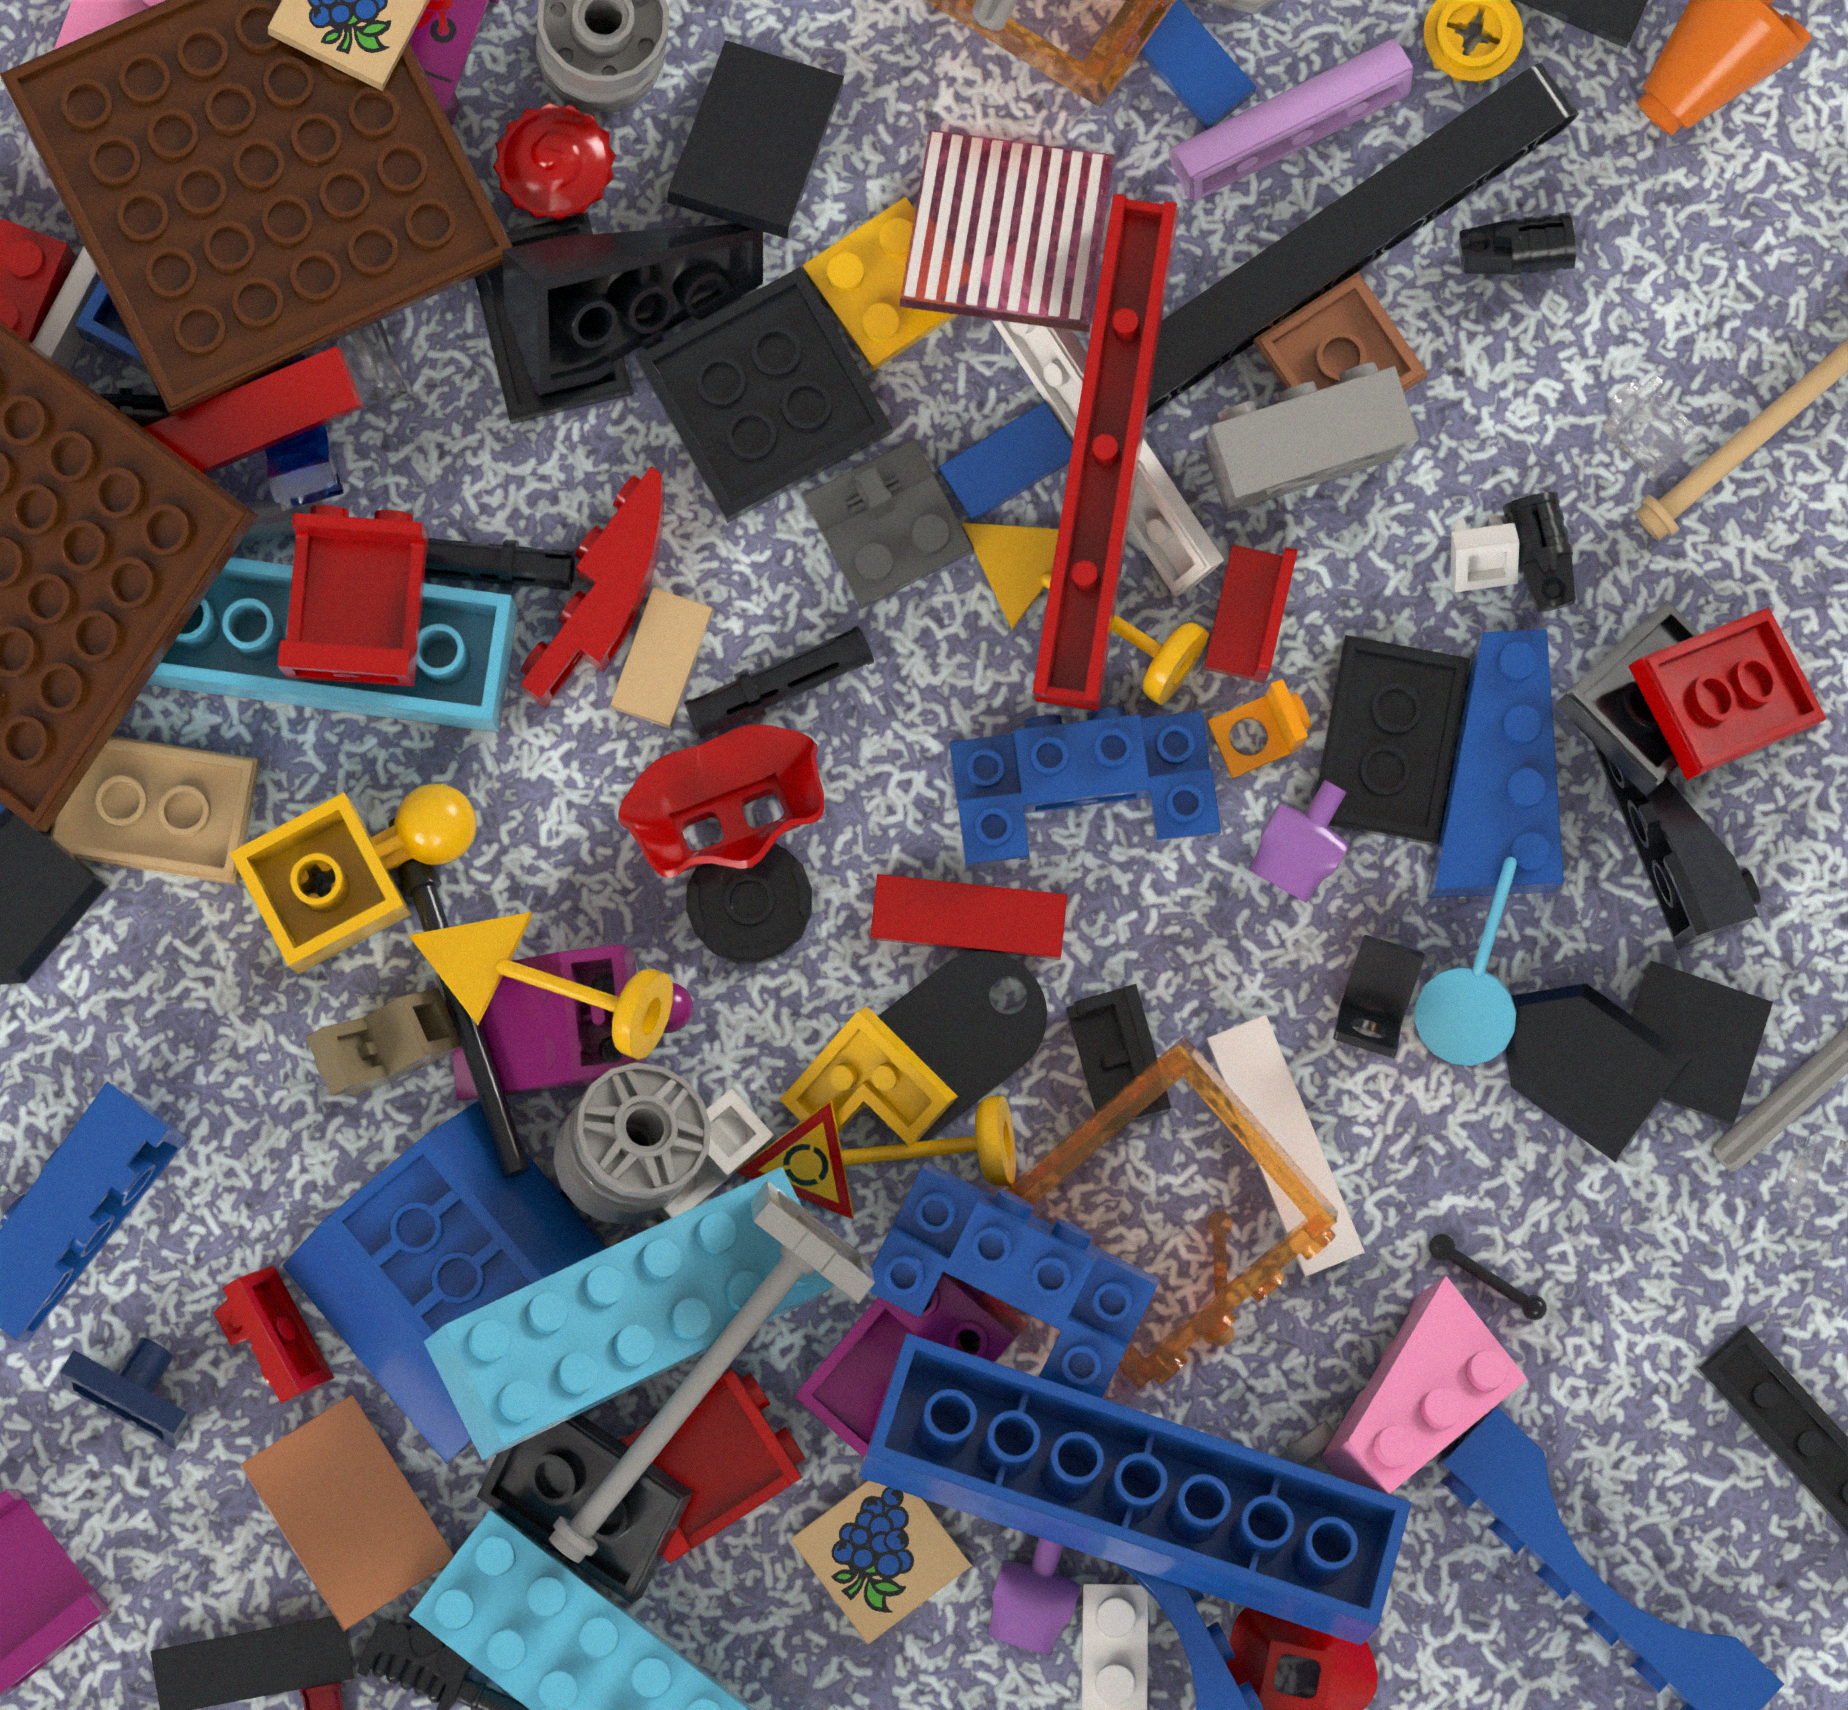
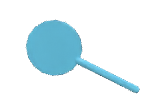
[1414,857,1517,1066]

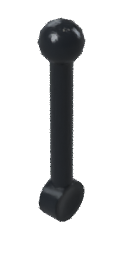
[1429,1234,1547,1320]

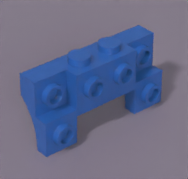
[950,707,1221,867]
[868,1162,1160,1398]

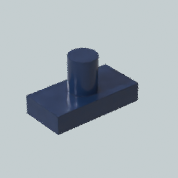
[60,1337,189,1450]

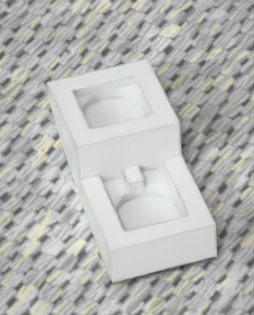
[659,1088,774,1221]

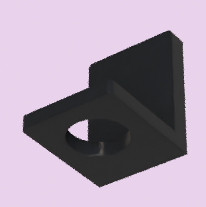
[1333,935,1425,1058]

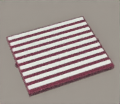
[900,129,1114,333]

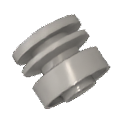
[536,0,669,113]
[553,1062,711,1225]

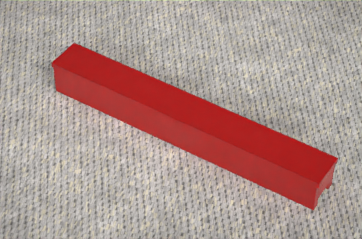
[1032,194,1179,711]

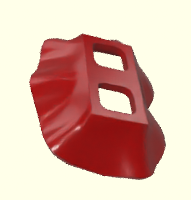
[618,724,824,878]
[1226,1607,1378,1710]

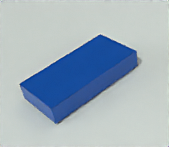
[1127,0,1256,130]
[938,401,1073,523]

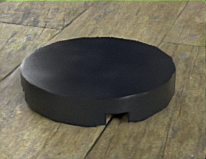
[686,843,812,964]

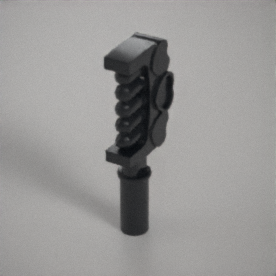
[357,1619,529,1710]

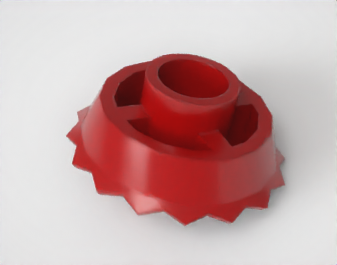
[493,101,616,221]

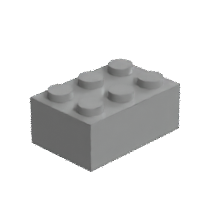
[1202,362,1419,514]

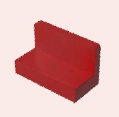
[1203,544,1298,684]

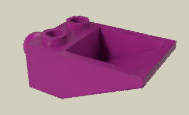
[447,944,693,1101]
[794,1272,1028,1458]

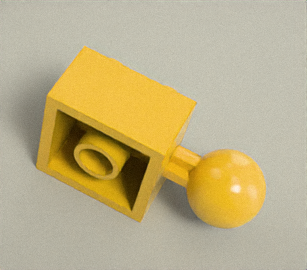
[229,784,477,974]

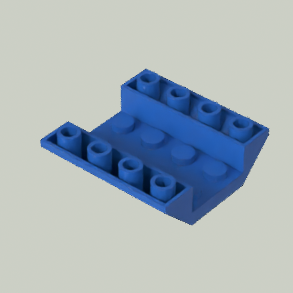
[282,1100,607,1464]

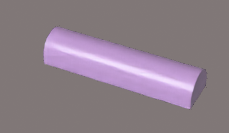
[1168,39,1413,202]

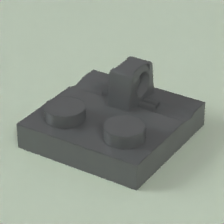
[803,439,973,609]

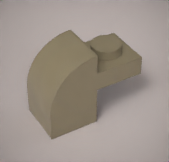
[306,988,462,1096]

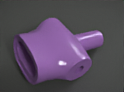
[1249,780,1349,903]
[987,1538,1081,1655]

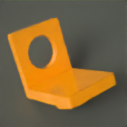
[1208,679,1311,778]

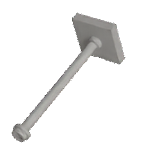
[549,1180,875,1563]

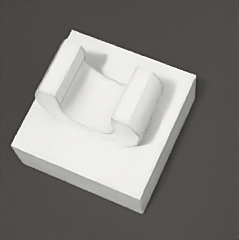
[1451,514,1519,592]

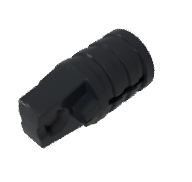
[1459,212,1576,275]
[1502,492,1576,612]

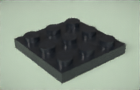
[635,267,893,523]

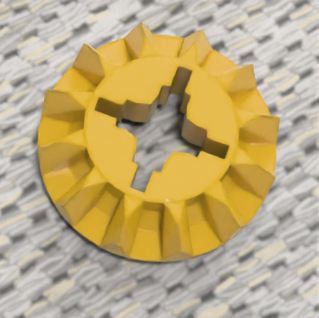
[1423,0,1523,85]

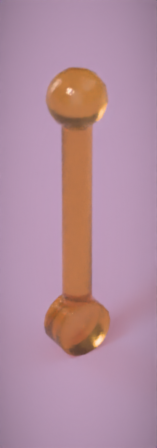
[1206,1211,1235,1346]

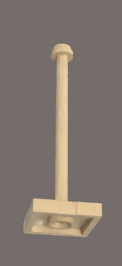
[1634,339,1848,541]

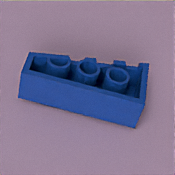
[1427,629,1564,899]
[0,1081,189,1342]

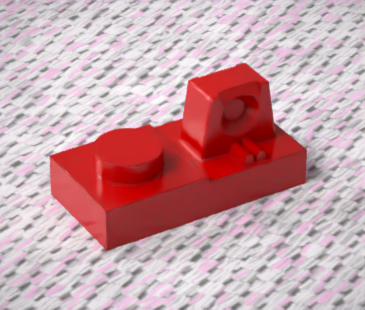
[213,1265,335,1404]

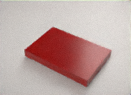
[1628,607,1827,781]

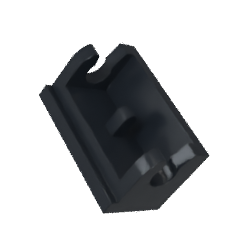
[1066,984,1171,1131]

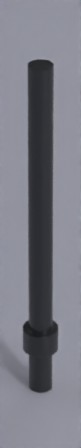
[388,818,530,1178]

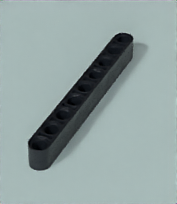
[1146,63,1579,418]

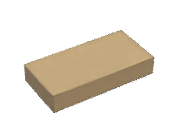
[610,587,714,729]

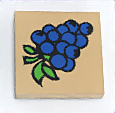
[268,0,430,91]
[790,1480,972,1645]

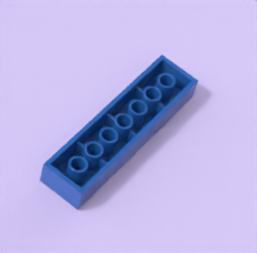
[858,1333,1412,1645]

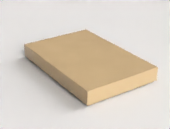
[50,735,260,886]

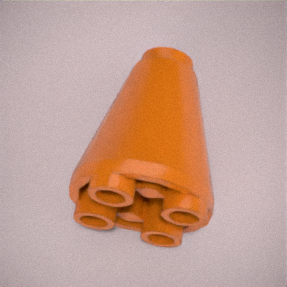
[1635,0,1813,137]

